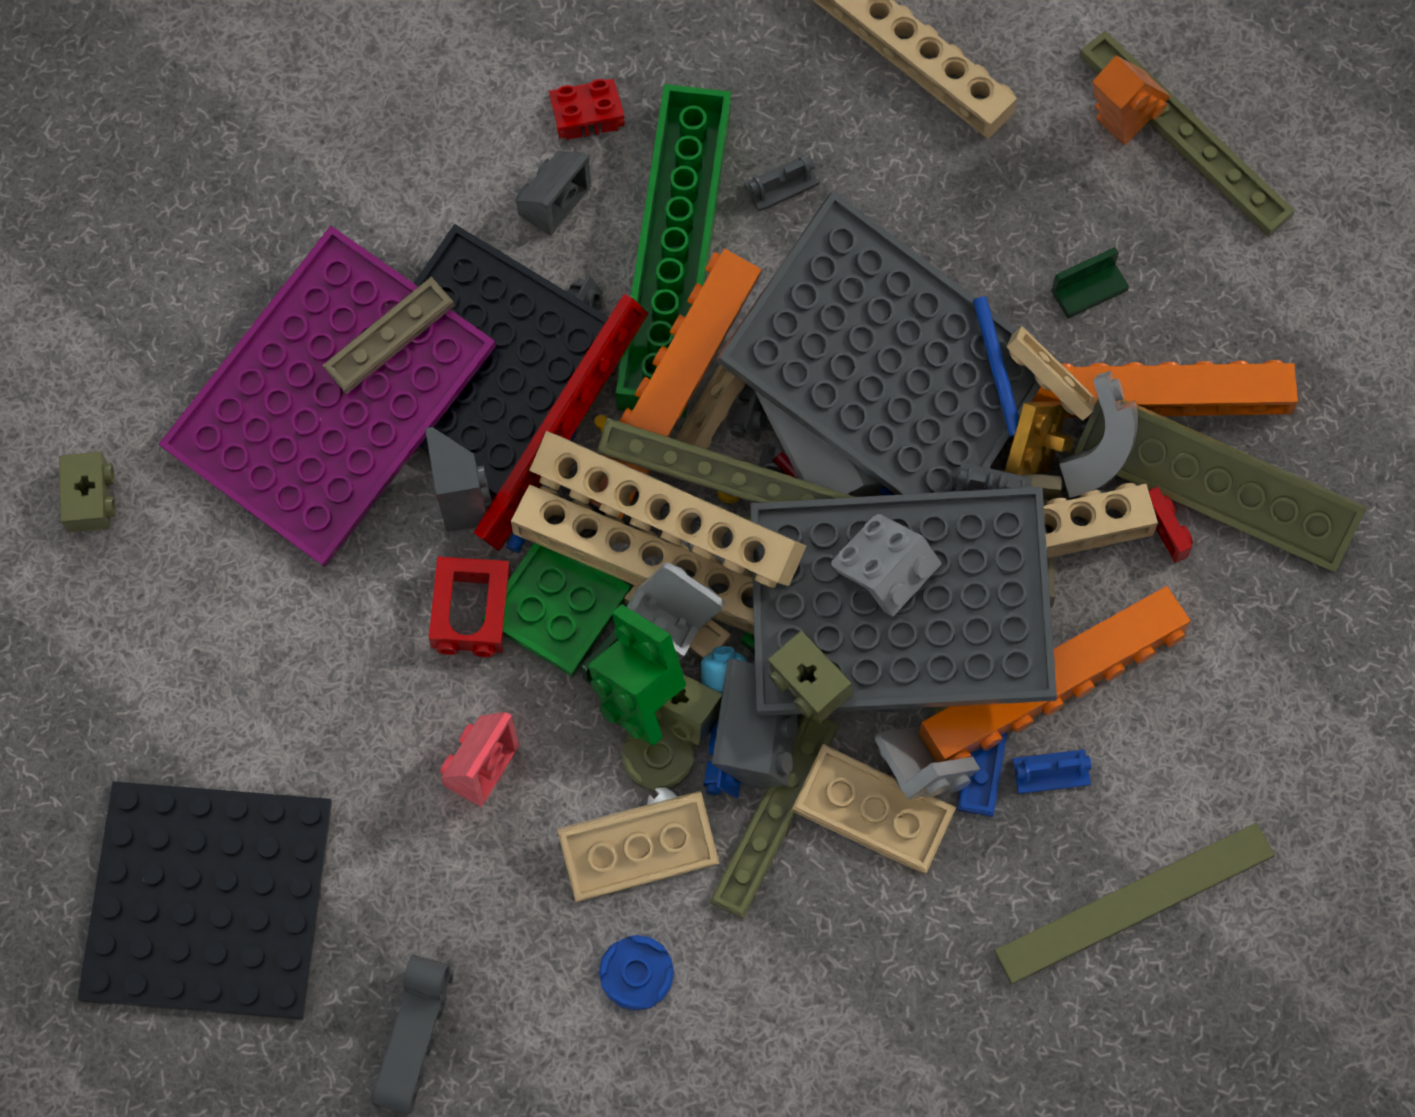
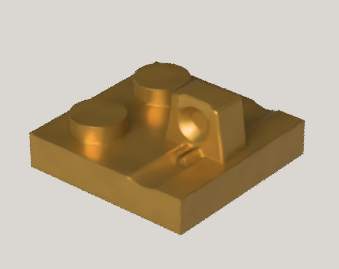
[1005,401,1074,475]

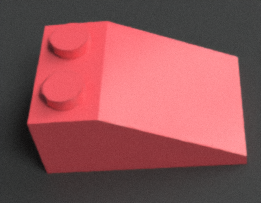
[440,712,519,807]

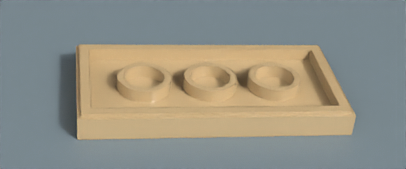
[791,744,956,874]
[557,791,719,902]

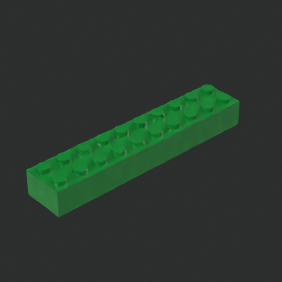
[615,84,731,418]

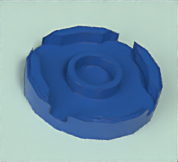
[599,935,674,1011]

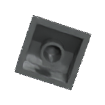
[516,151,592,236]

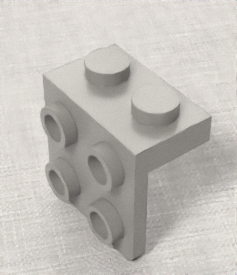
[831,514,942,617]
[627,563,725,660]
[875,727,980,799]

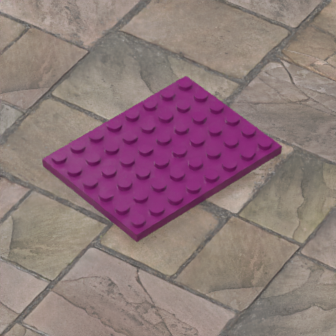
[158,225,497,568]

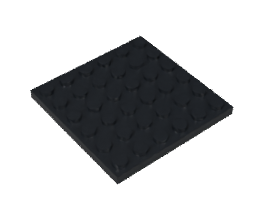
[414,224,609,495]
[77,781,332,1020]

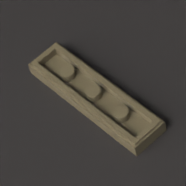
[322,276,455,395]

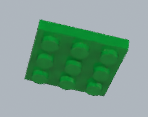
[482,543,631,678]

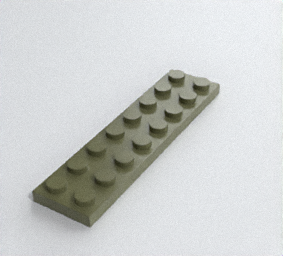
[1073,398,1367,573]

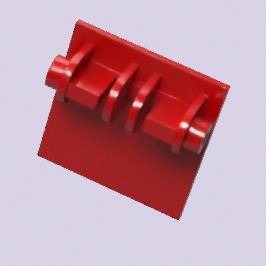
[548,79,625,141]

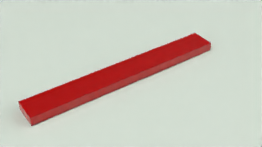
[473,294,649,551]

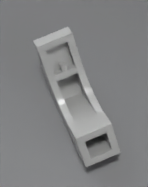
[1059,371,1138,498]

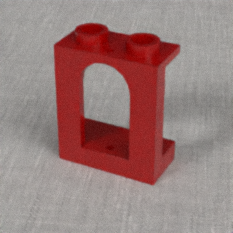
[428,556,511,658]

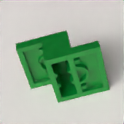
[588,605,686,746]

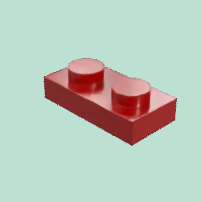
[1149,487,1193,563]

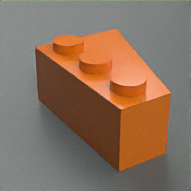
[1092,55,1171,146]

